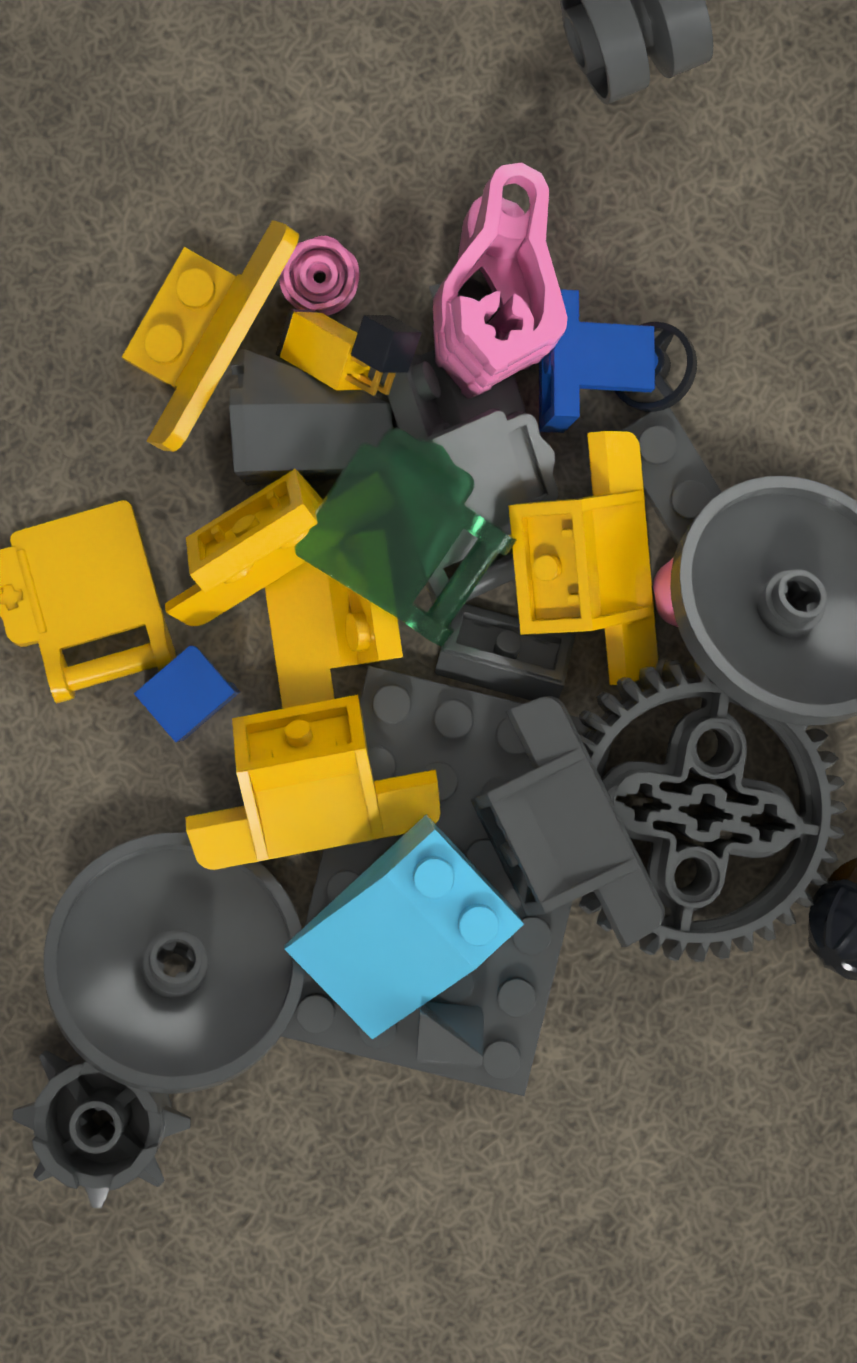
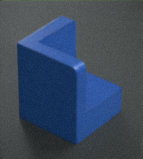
[134,646,241,743]

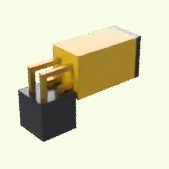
[275,309,422,395]

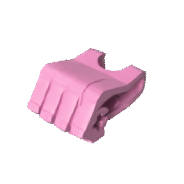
[433,163,568,399]

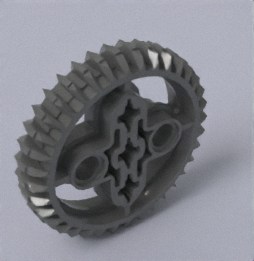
[579,658,847,962]

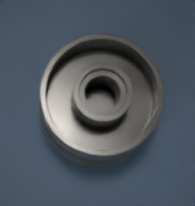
[559,0,713,105]

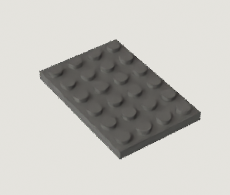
[281,666,612,1096]

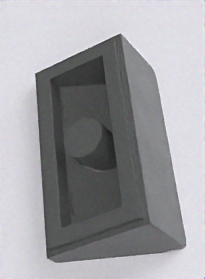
[435,603,576,701]

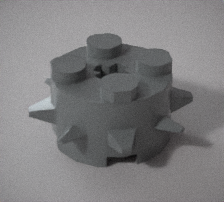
[13,1050,191,1208]

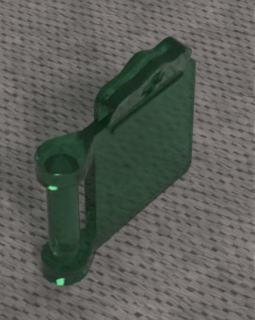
[294,427,517,647]

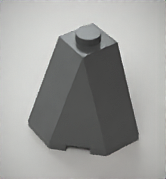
[229,349,405,486]

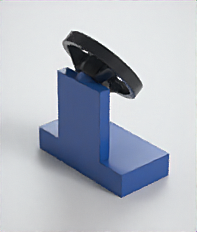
[539,289,697,433]

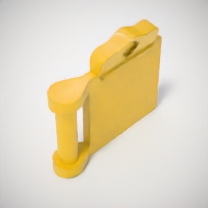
[0,500,177,704]

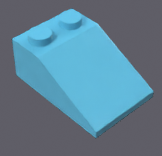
[284,814,524,1039]

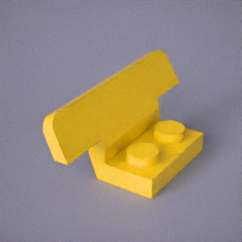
[122,220,299,452]
[508,431,658,685]
[165,469,394,626]
[265,529,403,709]
[185,695,441,870]

